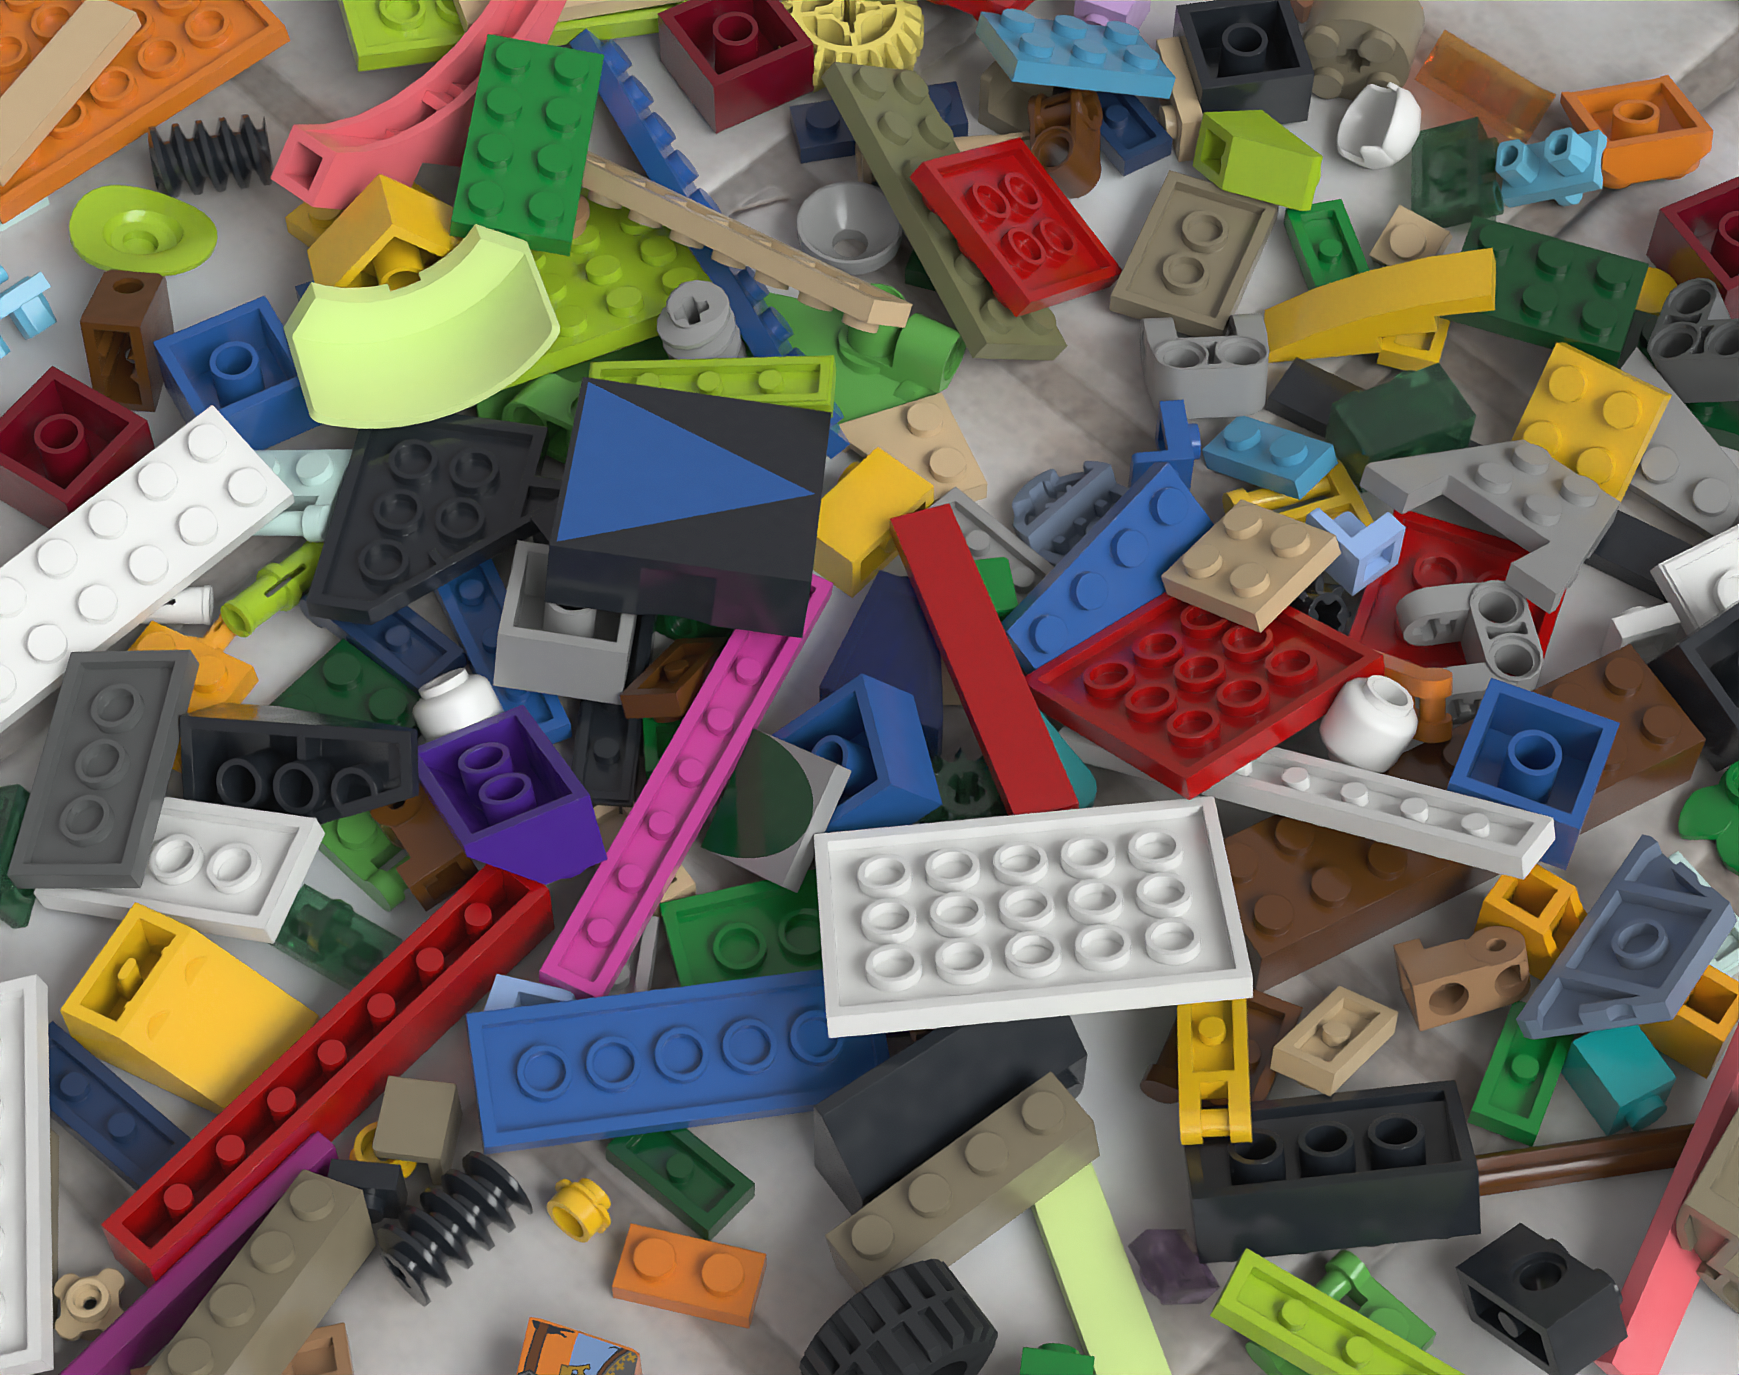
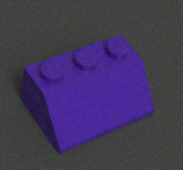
[418,705,608,885]

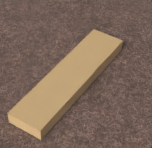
[0,0,142,187]

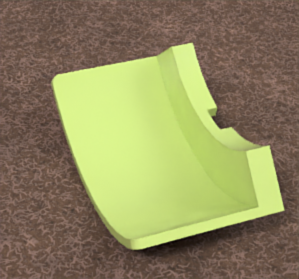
[283,224,560,429]

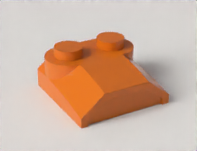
[1560,75,1714,189]

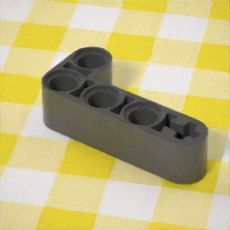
[1647,278,1739,403]

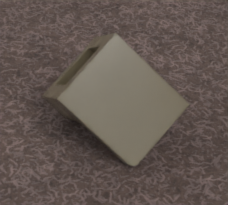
[978,60,1059,134]
[372,1076,463,1186]

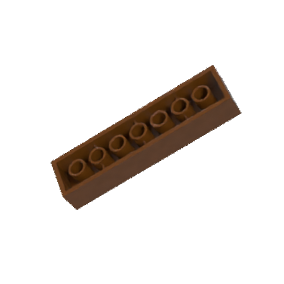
[1223,644,1706,992]

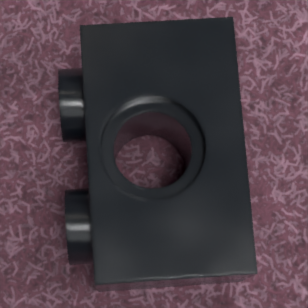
[1455,1223,1628,1375]

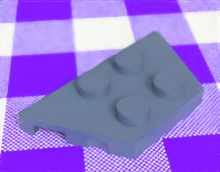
[1516,834,1737,1039]

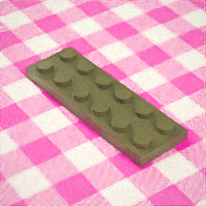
[821,62,1068,361]

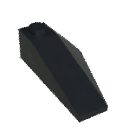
[180,703,419,825]

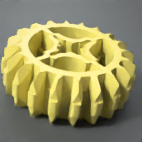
[779,0,924,93]

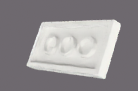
[34,797,325,944]

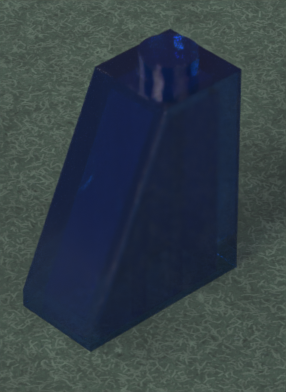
[819,570,943,764]

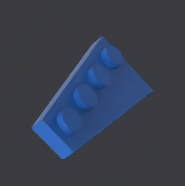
[1001,462,1214,675]

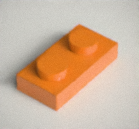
[612,1223,767,1329]

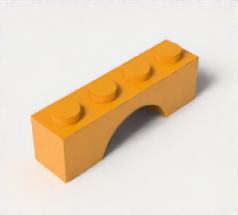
[1473,864,1739,1079]

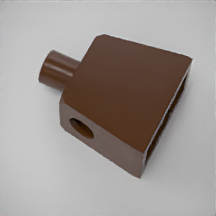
[80,270,175,412]

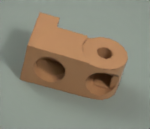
[1393,926,1531,1032]

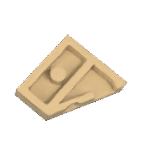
[839,392,988,504]

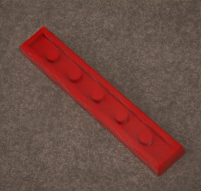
[890,503,1079,816]

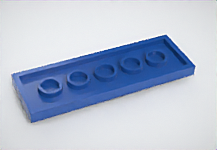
[465,969,890,1155]

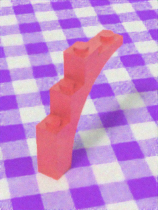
[270,0,567,210]

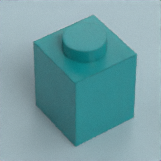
[1561,1025,1677,1136]

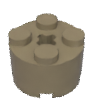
[1302,0,1425,101]

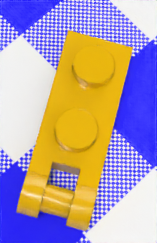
[1177,998,1252,1145]

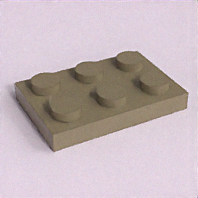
[1109,170,1279,337]

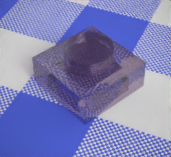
[1128,1229,1220,1305]

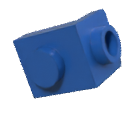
[1128,399,1201,491]

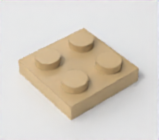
[1161,499,1341,633]

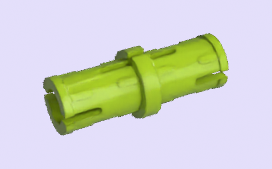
[220,541,324,638]

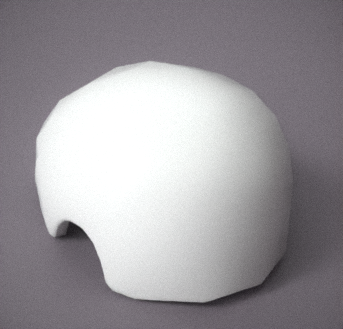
[1336,82,1422,170]

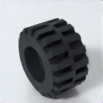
[799,1259,998,1375]

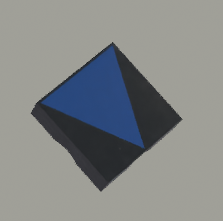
[544,377,832,638]

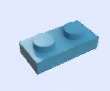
[1202,415,1338,500]

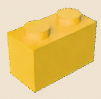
[813,447,934,598]

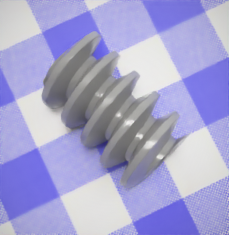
[657,280,748,360]

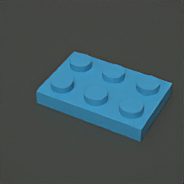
[975,9,1176,99]

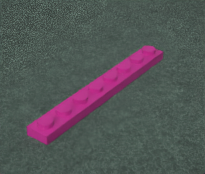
[539,574,833,1000]

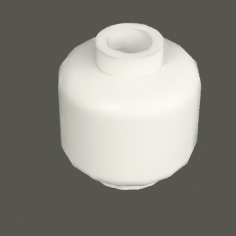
[412,668,504,743]
[1319,675,1418,773]

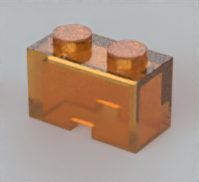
[1414,29,1557,144]

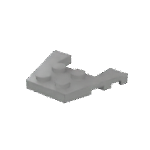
[1359,440,1620,614]

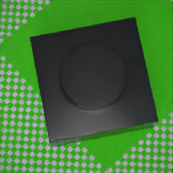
[328,1159,408,1224]

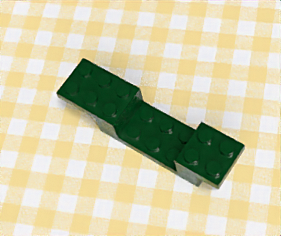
[1439,215,1739,451]

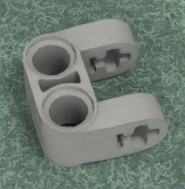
[1140,313,1269,419]
[1396,580,1544,725]

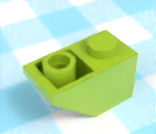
[1192,110,1323,211]

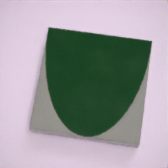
[700,728,852,893]

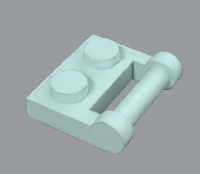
[252,449,353,542]

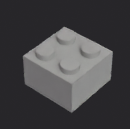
[493,540,637,705]

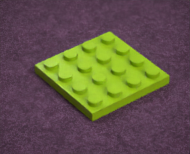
[500,171,713,391]

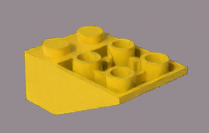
[60,902,320,1115]

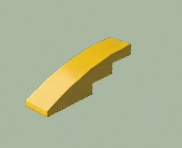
[1264,248,1496,363]

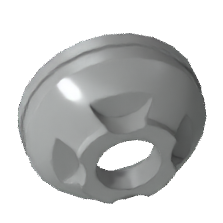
[797,181,903,275]

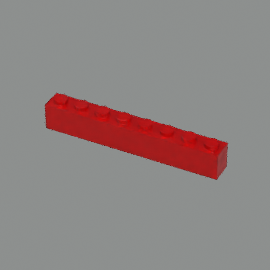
[101,864,555,1289]

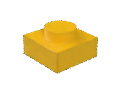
[1377,316,1450,378]

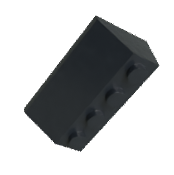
[814,1015,1088,1215]
[1183,1080,1481,1264]

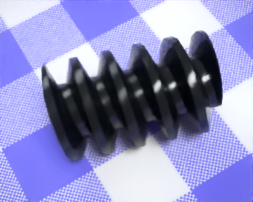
[148,114,273,198]
[377,1151,533,1307]

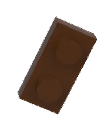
[619,636,731,723]

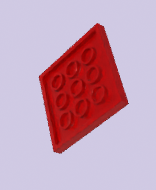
[1025,592,1385,800]

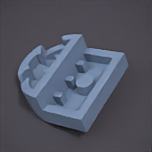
[1012,461,1130,567]

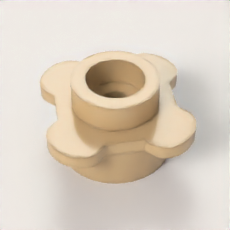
[54,1268,125,1341]

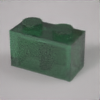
[1325,363,1476,494]

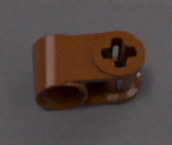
[1027,88,1103,199]

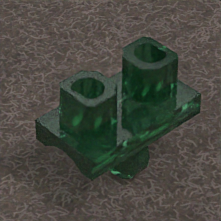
[268,884,403,991]

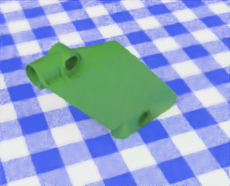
[475,283,966,464]

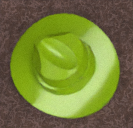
[69,185,218,276]

